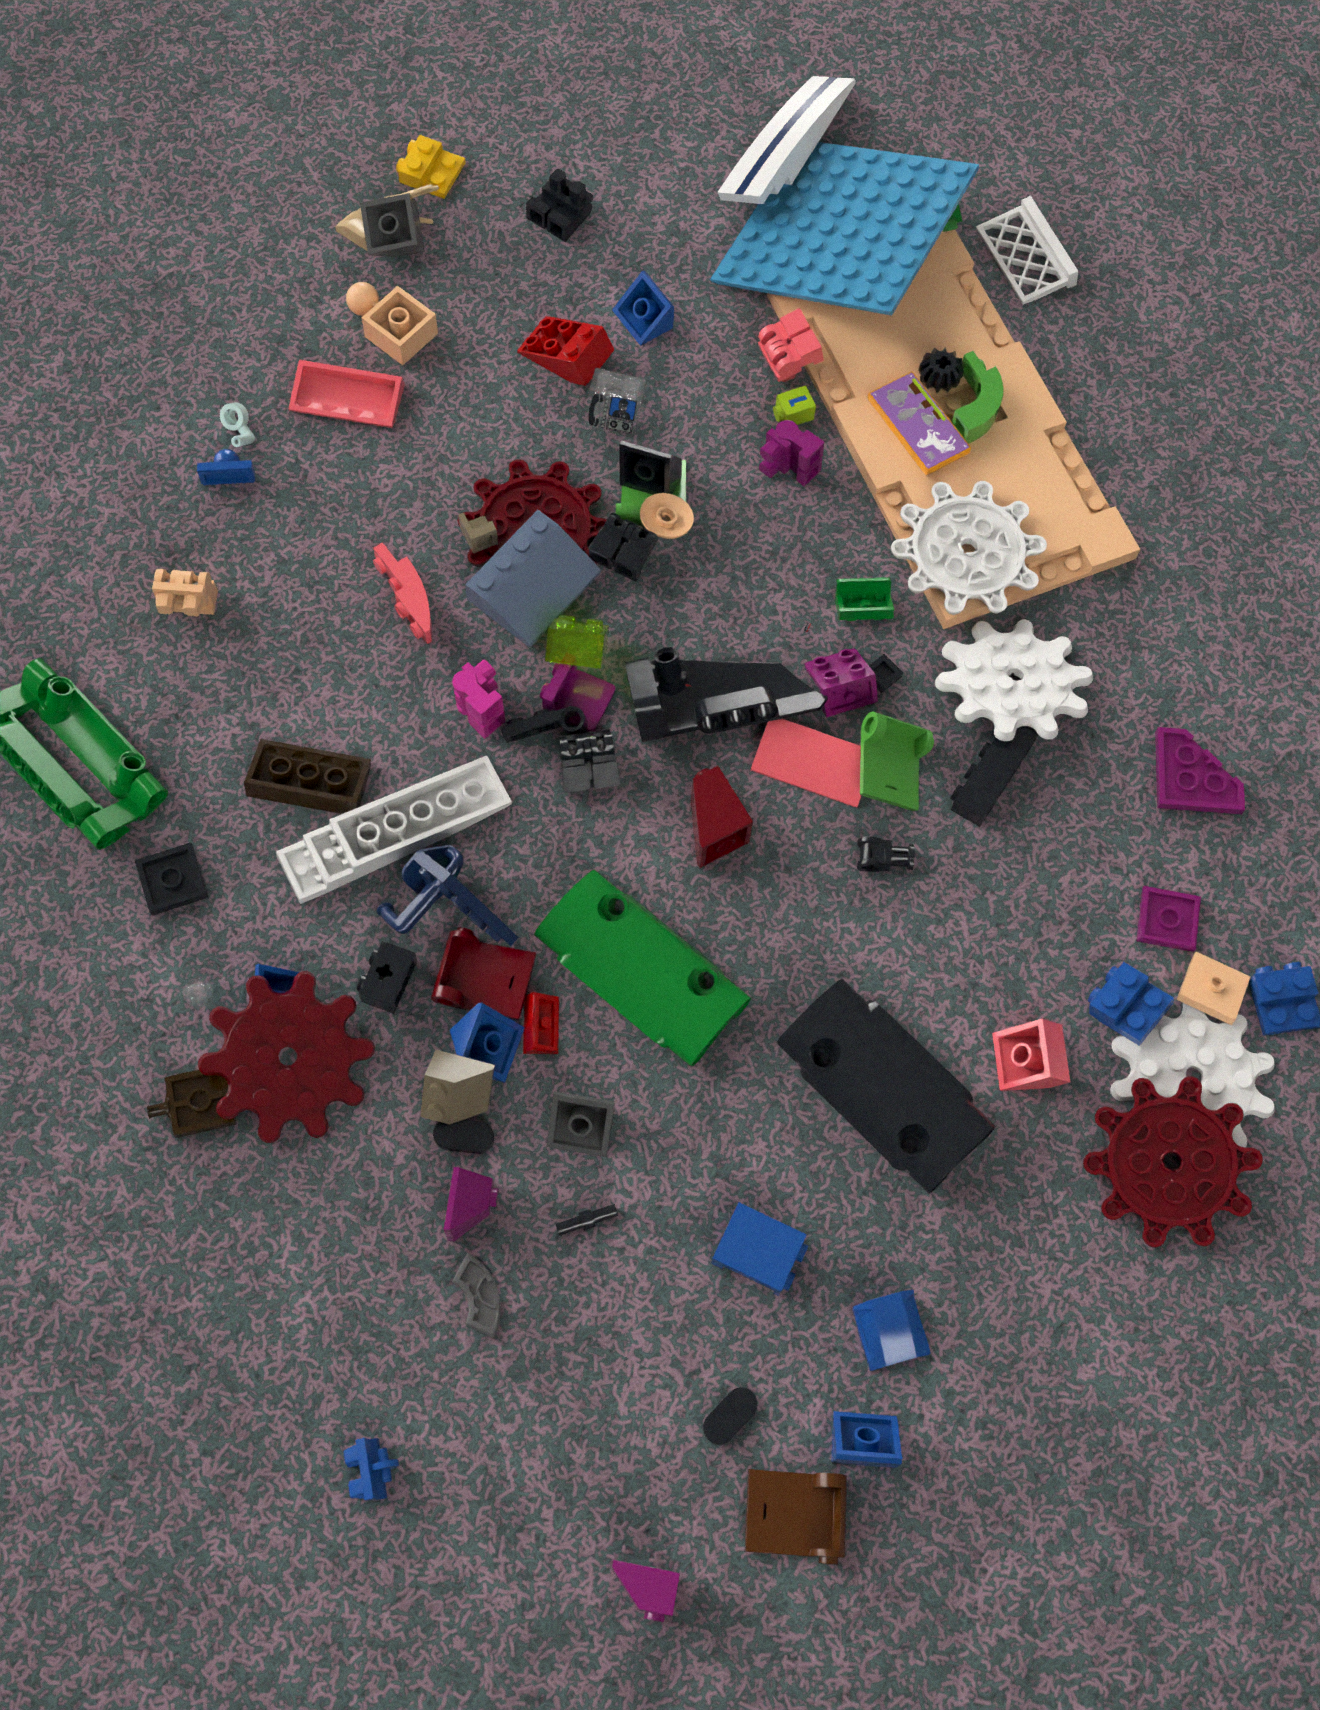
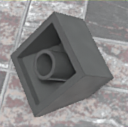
[360,193,425,257]

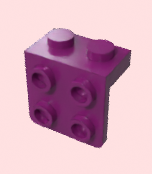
[540,652,615,732]

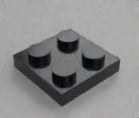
[134,842,209,916]

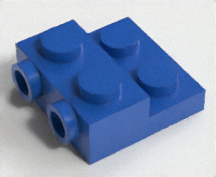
[1088,962,1174,1046]
[1249,962,1320,1036]

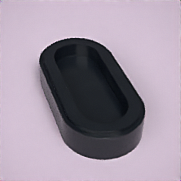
[433,1120,494,1154]
[703,1387,758,1445]

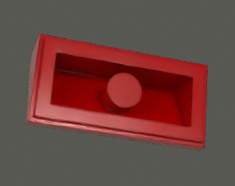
[523,992,559,1054]

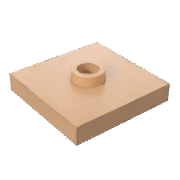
[1176,952,1250,1025]

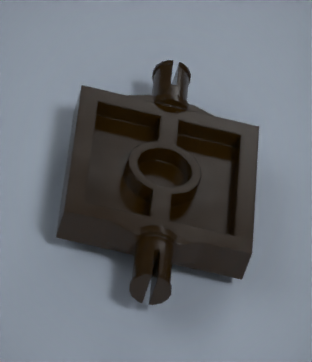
[147,1070,237,1138]

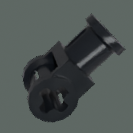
[857,836,915,872]

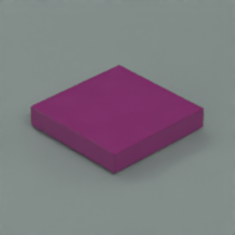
[1136,886,1201,952]

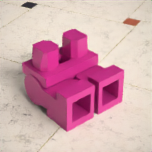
[452,660,506,739]

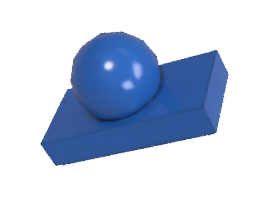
[197,449,255,485]

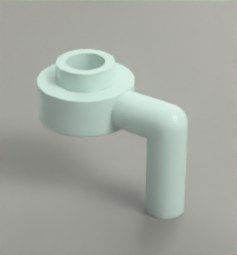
[220,402,255,447]

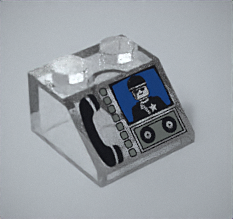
[583,368,647,438]

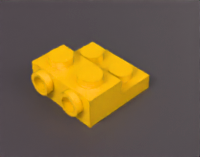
[396,135,466,199]

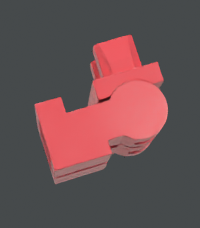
[758,308,824,382]

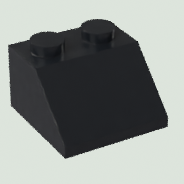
[619,441,682,495]

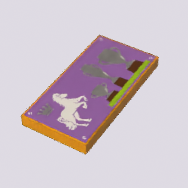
[867,371,971,476]

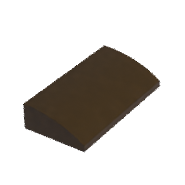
[244,739,371,814]

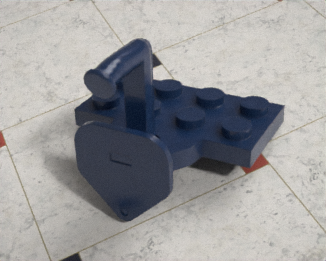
[377,845,519,946]

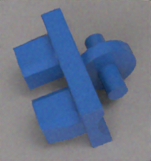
[344,1438,399,1500]

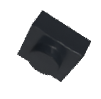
[869,654,903,693]

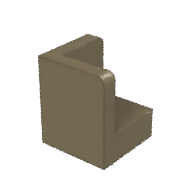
[458,513,498,554]

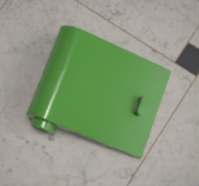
[860,711,934,811]

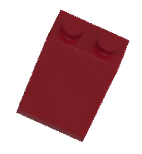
[691,766,753,868]

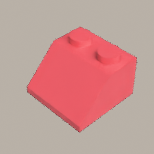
[992,1018,1070,1091]

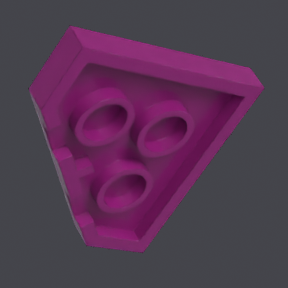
[1155,727,1245,815]

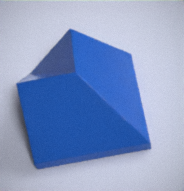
[450,1003,525,1083]

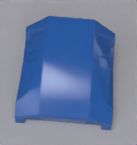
[852,1290,931,1372]

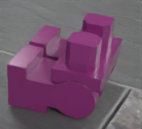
[759,420,825,487]

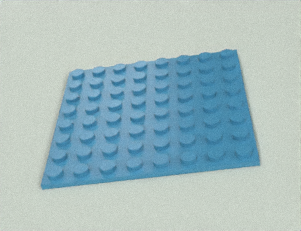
[710,142,979,316]

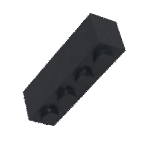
[950,726,1038,827]

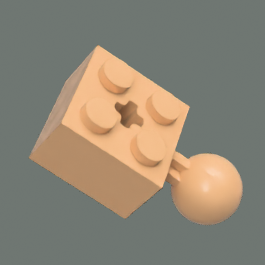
[346,282,438,365]

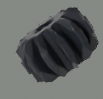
[919,347,964,393]

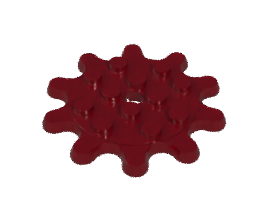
[457,459,607,567]
[198,971,375,1143]
[1083,1076,1263,1248]

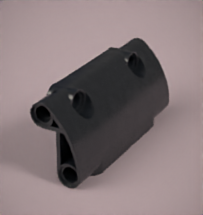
[777,979,996,1194]

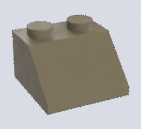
[420,1050,495,1125]

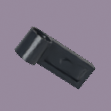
[501,706,588,743]

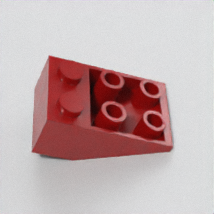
[517,316,614,386]

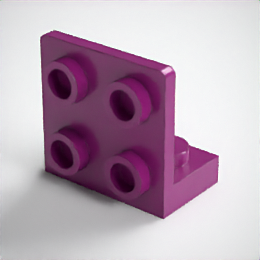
[804,648,878,718]

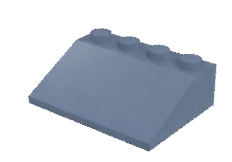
[465,510,601,648]

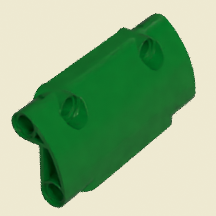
[0,658,168,850]
[534,869,751,1067]

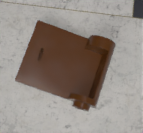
[744,1469,847,1565]

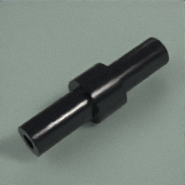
[556,1204,618,1236]

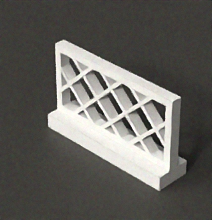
[976,196,1078,305]

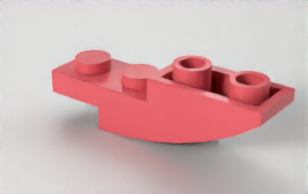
[373,542,432,644]

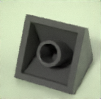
[546,1091,615,1157]

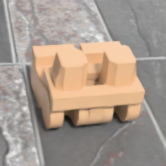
[152,569,218,616]

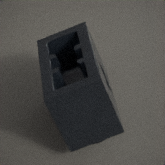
[357,941,418,1014]

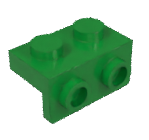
[835,577,894,621]

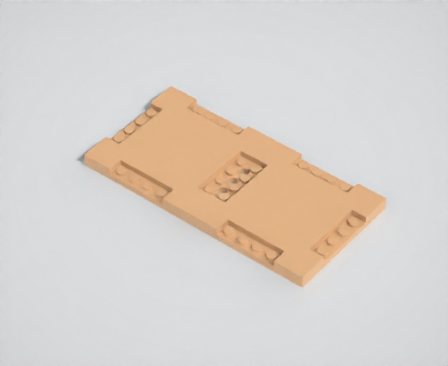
[767,230,1140,629]

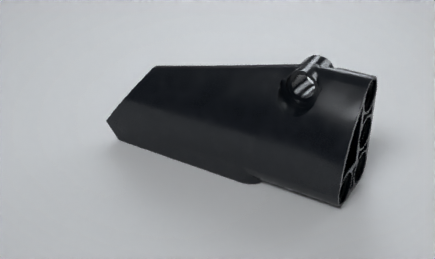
[625,647,828,742]

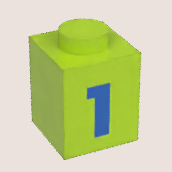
[773,385,816,425]

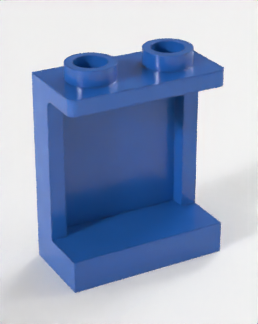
[711,1202,808,1296]

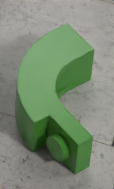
[952,351,1003,444]

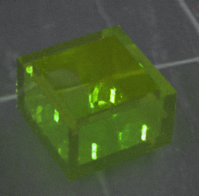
[545,615,609,669]

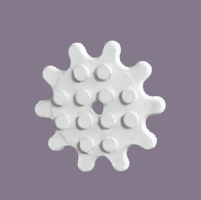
[891,481,1047,615]
[935,619,1093,741]
[1110,1003,1275,1148]

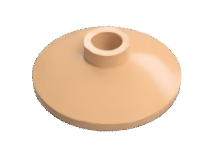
[640,493,694,539]

